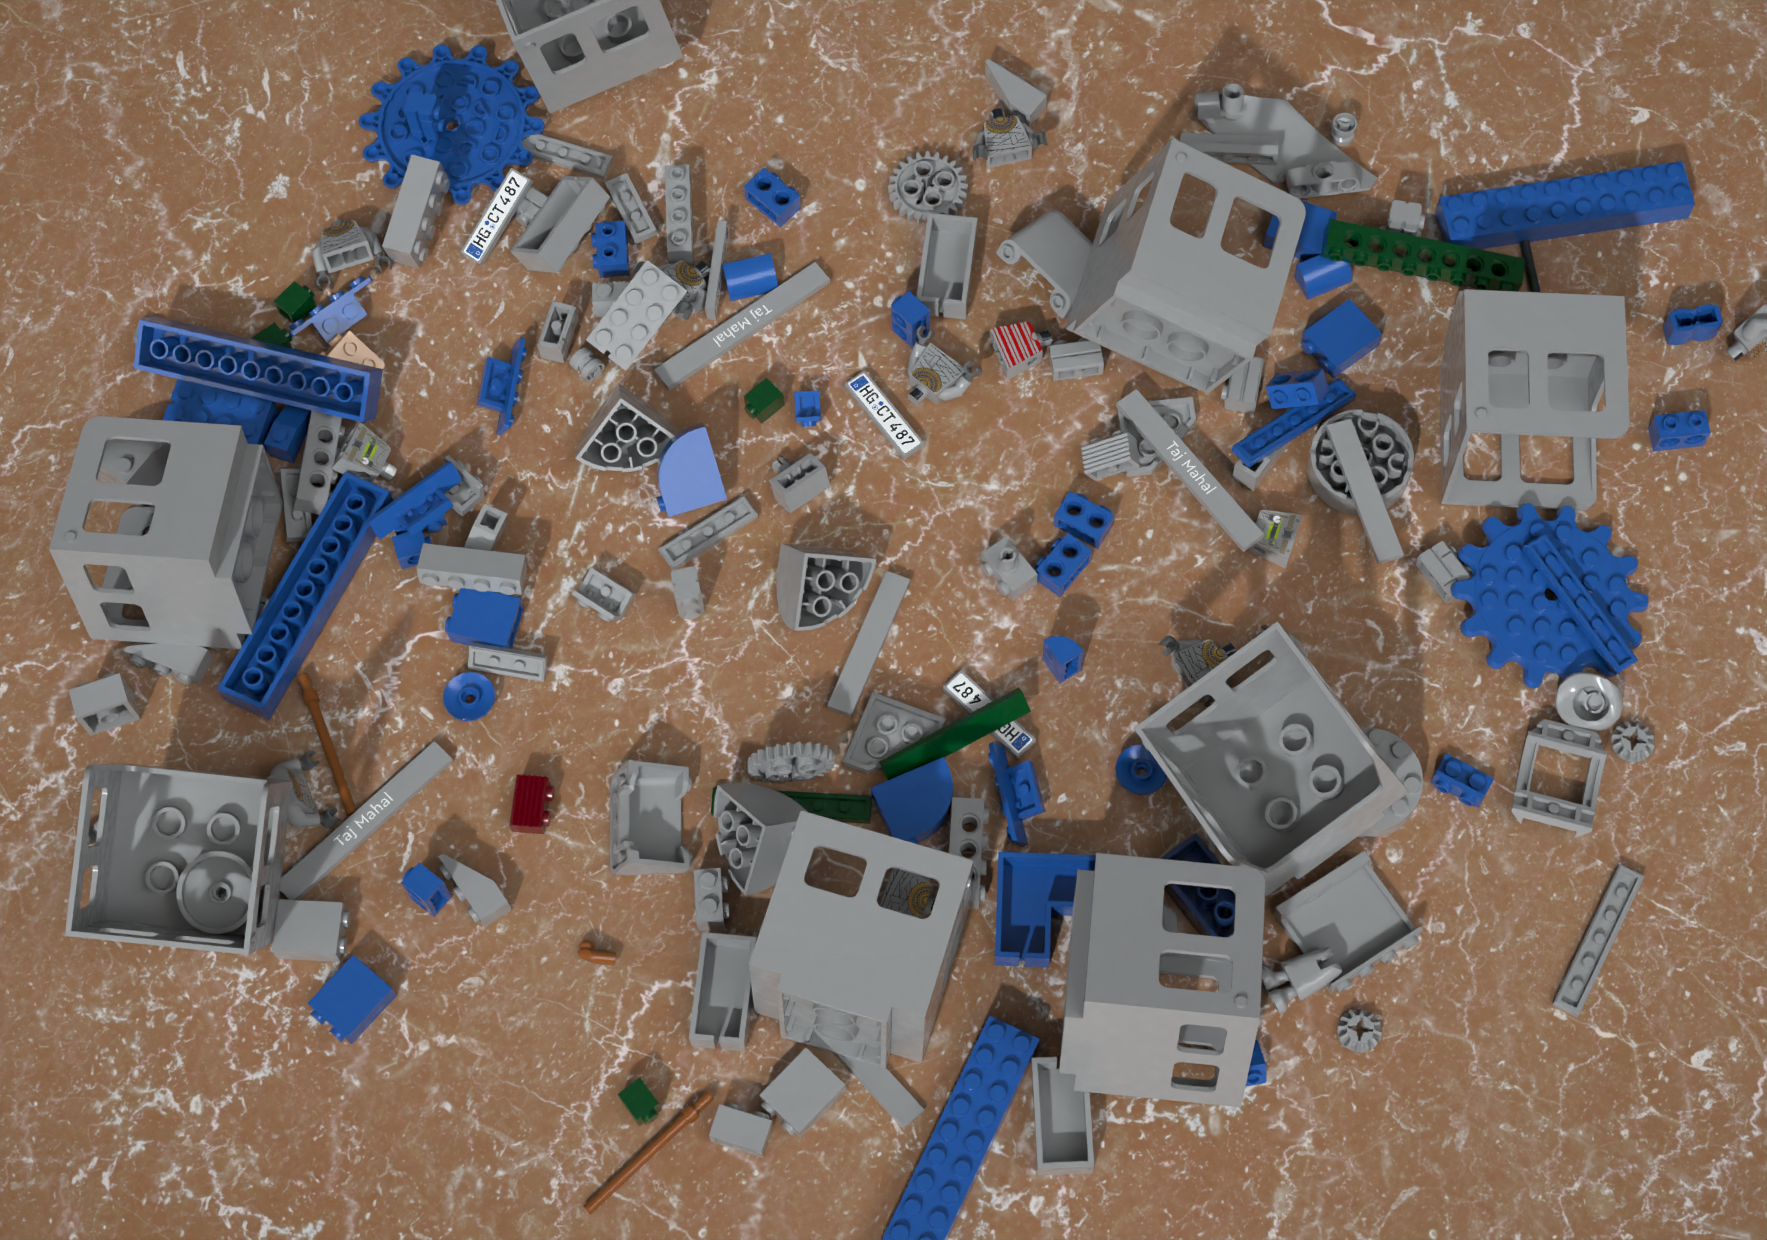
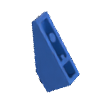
[264,405,312,464]

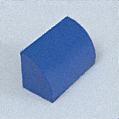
[722,253,778,301]
[1294,254,1352,300]
[1042,636,1084,684]

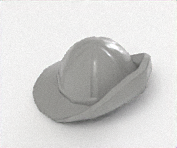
[1555,672,1623,732]

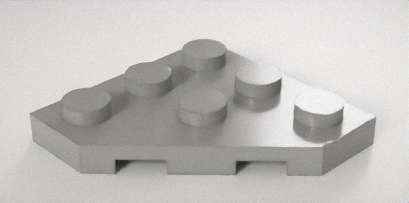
[1117,397,1196,477]
[843,692,946,774]

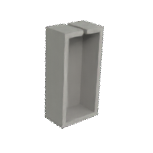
[382,154,450,269]
[510,176,610,273]
[916,213,978,319]
[586,260,687,371]
[689,932,757,1052]
[1031,1057,1094,1175]

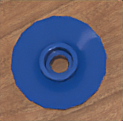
[443,672,495,722]
[1115,744,1167,795]

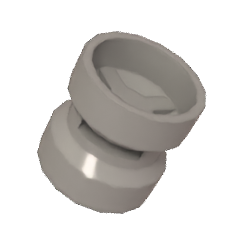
[1330,112,1357,146]
[569,347,605,382]

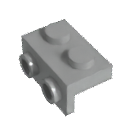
[444,455,485,517]
[571,567,636,622]

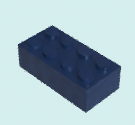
[1160,833,1235,937]

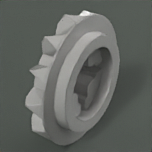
[1611,721,1655,762]
[1337,1008,1382,1053]

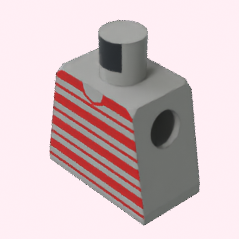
[990,322,1053,380]

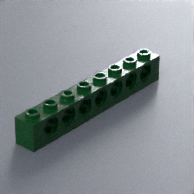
[1321,219,1525,292]

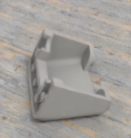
[996,210,1093,319]
[610,760,693,876]

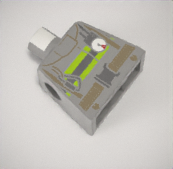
[332,422,397,483]
[1248,510,1302,568]

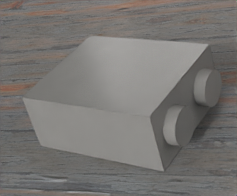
[271,899,351,962]
[760,1048,847,1139]

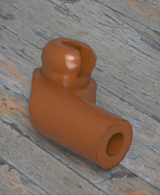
[578,941,616,966]

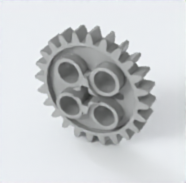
[888,151,968,225]
[747,742,835,784]

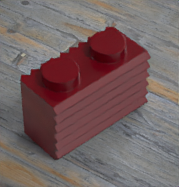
[509,774,554,834]

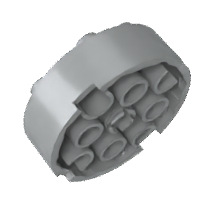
[1307,409,1414,515]
[1356,727,1423,839]

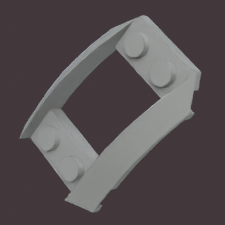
[1511,719,1608,838]

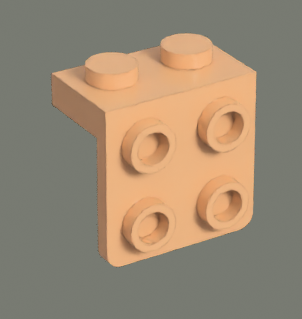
[319,331,385,369]

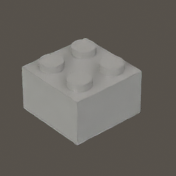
[69,673,141,736]

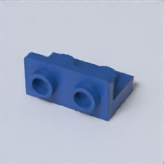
[1431,753,1494,808]

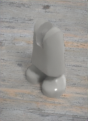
[1262,947,1343,1015]

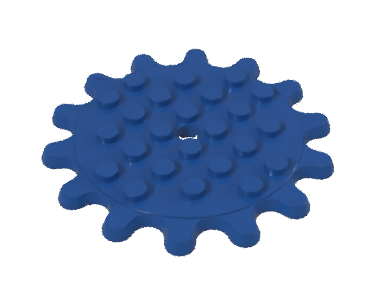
[359,44,545,206]
[1450,503,1649,689]

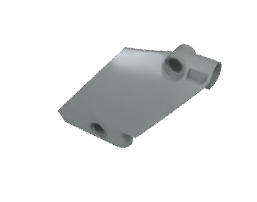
[1194,83,1377,199]

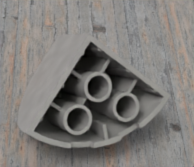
[575,383,679,472]
[97,439,171,507]
[776,543,876,631]
[714,783,808,895]

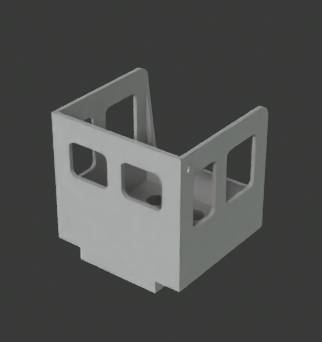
[496,0,683,114]
[1066,138,1306,393]
[1439,289,1630,511]
[49,416,283,649]
[1134,621,1409,895]
[65,763,292,955]
[749,810,974,1069]
[1059,853,1265,1107]

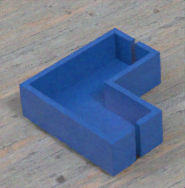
[163,379,279,452]
[995,852,1096,968]

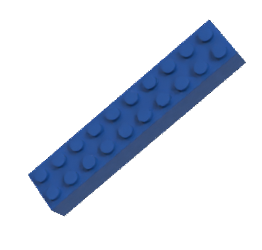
[1435,161,1695,249]
[133,316,383,423]
[217,472,394,720]
[882,1016,1040,1240]

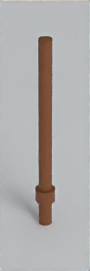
[298,673,357,816]
[583,1091,714,1215]

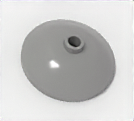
[176,851,253,934]

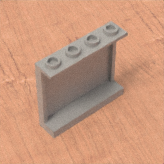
[1273,851,1423,994]

